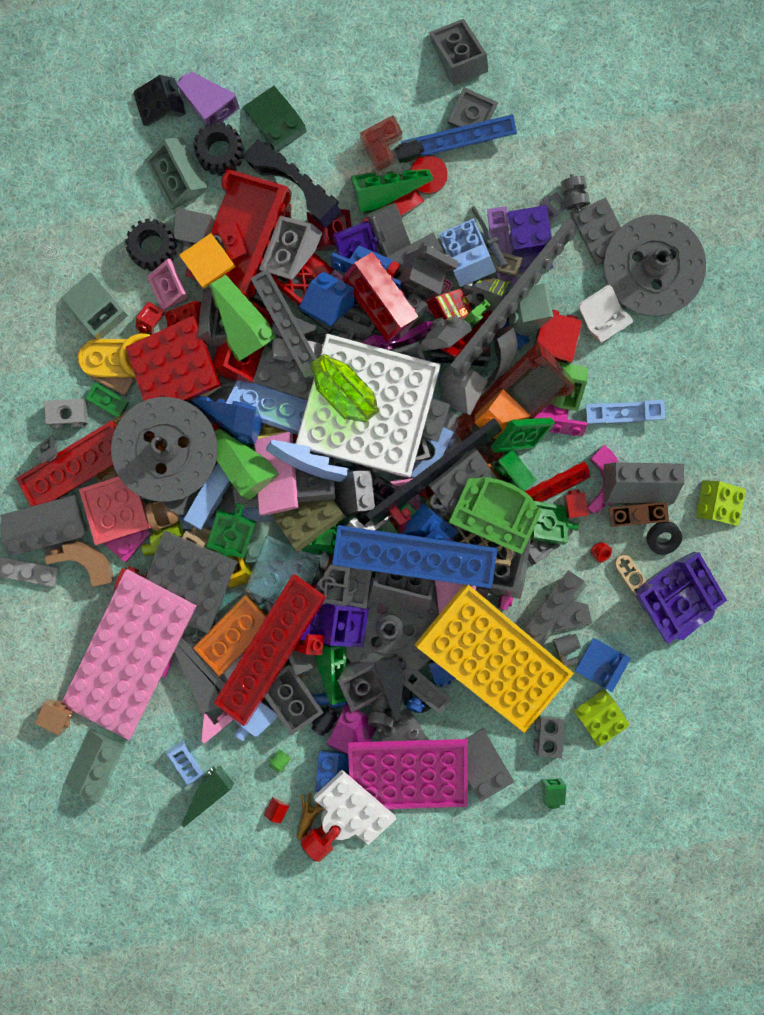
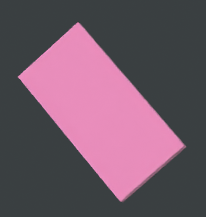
[255,432,298,516]

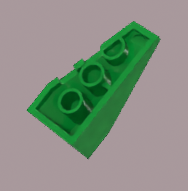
[351,169,433,213]

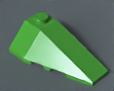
[215,428,279,500]

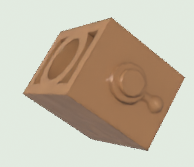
[34,699,74,735]

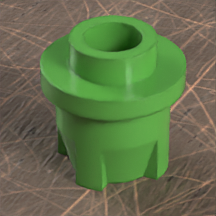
[268,749,291,773]

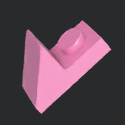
[202,712,234,743]

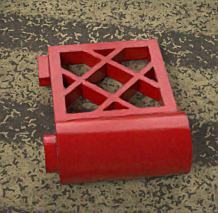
[271,253,335,306]

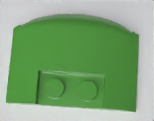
[449,477,542,554]

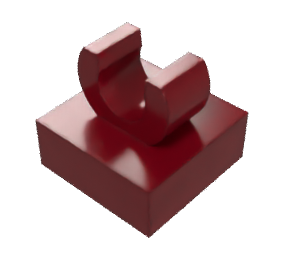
[388,506,411,534]

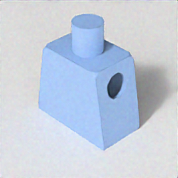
[235,700,278,741]

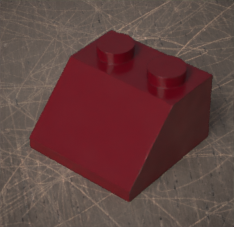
[306,209,352,252]

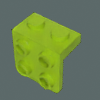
[695,480,746,526]
[573,689,629,747]

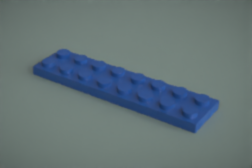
[332,525,498,588]

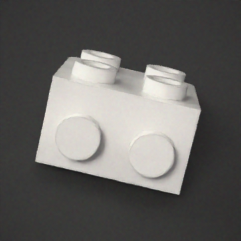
[578,285,633,343]

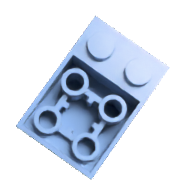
[439,218,496,287]

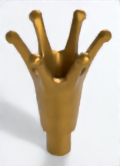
[296,793,325,840]

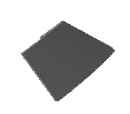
[315,564,373,608]

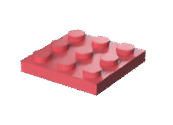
[79,476,151,545]

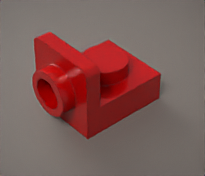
[135,301,165,335]
[294,634,324,655]

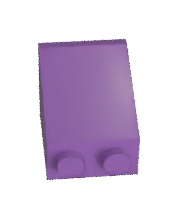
[176,72,240,126]

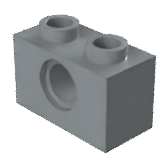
[44,399,88,429]

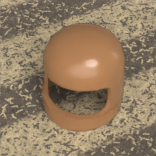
[146,501,180,531]

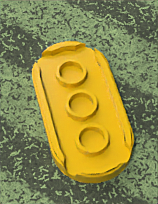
[77,339,136,379]

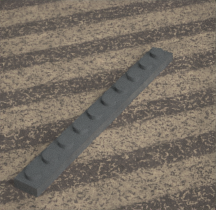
[450,218,576,378]

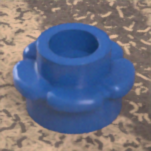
[406,697,425,713]

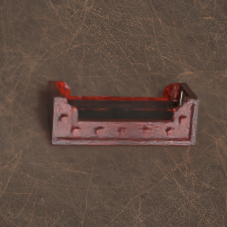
[455,341,575,464]

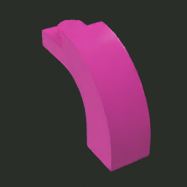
[587,445,619,514]

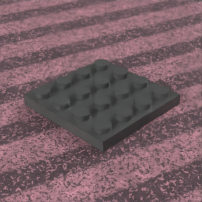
[146,531,238,633]

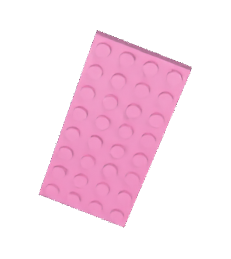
[62,569,197,740]

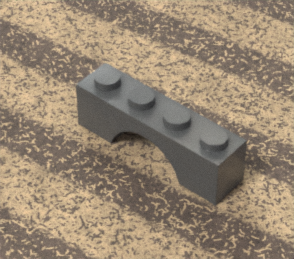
[524,570,587,646]

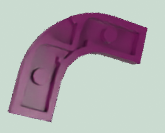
[360,321,433,351]

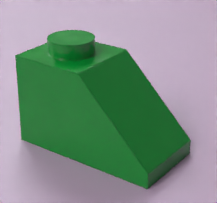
[542,778,567,809]

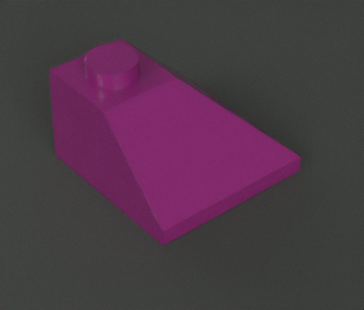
[326,704,376,755]

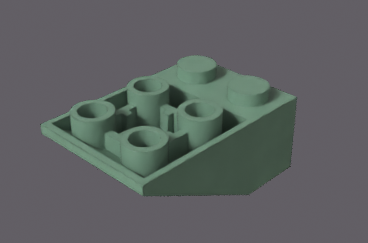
[62,272,128,340]

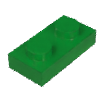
[85,382,130,419]

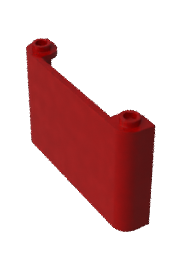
[185,169,292,298]

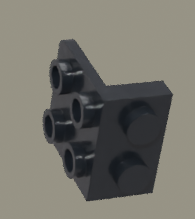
[134,75,186,126]

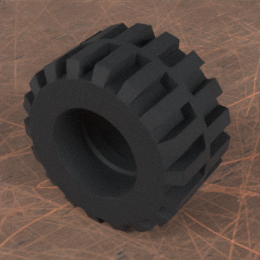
[193,121,244,176]
[125,219,177,271]

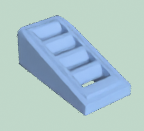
[167,741,204,786]

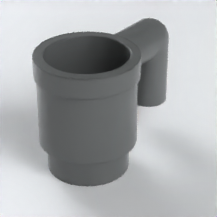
[552,634,581,668]

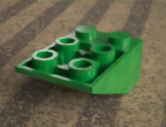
[493,451,537,491]

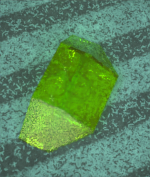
[310,353,379,422]

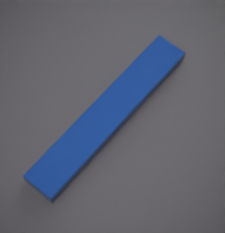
[401,114,517,157]

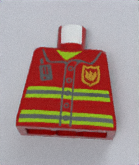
[426,289,472,320]

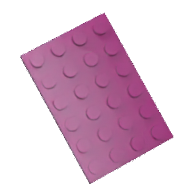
[348,739,468,809]

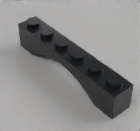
[242,139,341,229]

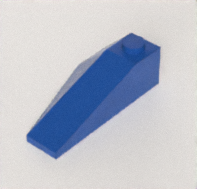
[189,396,263,444]

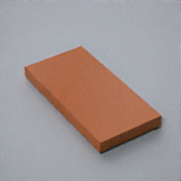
[193,594,267,676]

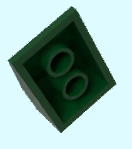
[243,86,307,153]
[181,766,235,828]

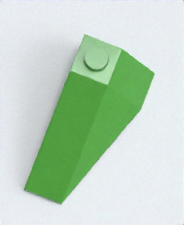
[210,275,277,361]

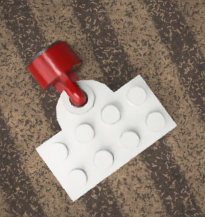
[300,770,396,862]

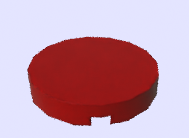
[410,155,448,195]

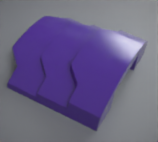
[634,552,727,644]

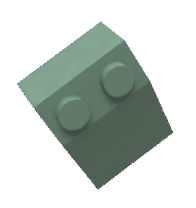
[245,522,307,564]

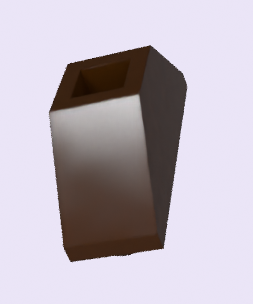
[609,502,669,527]

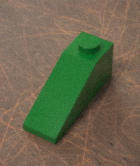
[316,643,346,705]

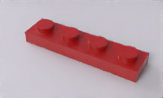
[524,461,591,502]

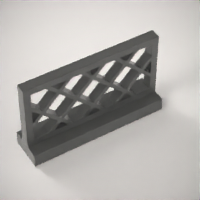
[178,615,227,690]

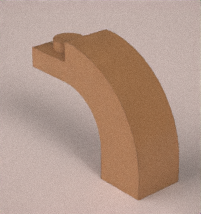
[45,541,114,587]

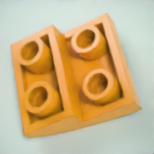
[179,233,235,289]

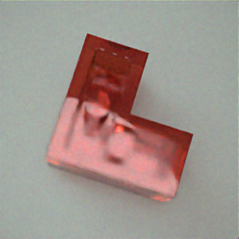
[359,115,402,173]

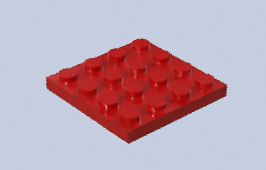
[125,315,220,402]

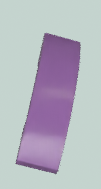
[487,206,517,285]

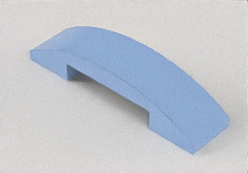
[586,400,665,424]

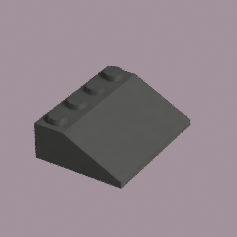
[453,526,531,599]

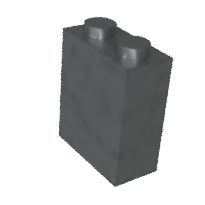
[333,470,375,516]

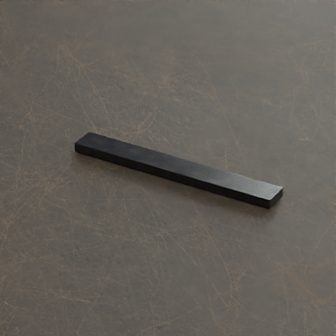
[366,418,502,526]

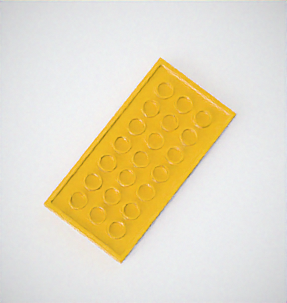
[414,584,574,733]

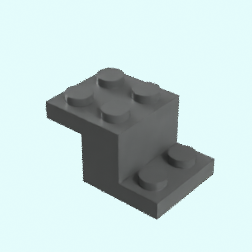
[396,245,458,301]

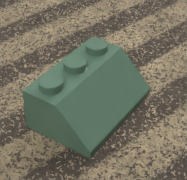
[145,137,208,210]
[66,729,125,802]

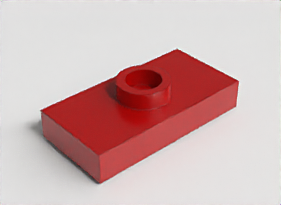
[217,220,249,263]

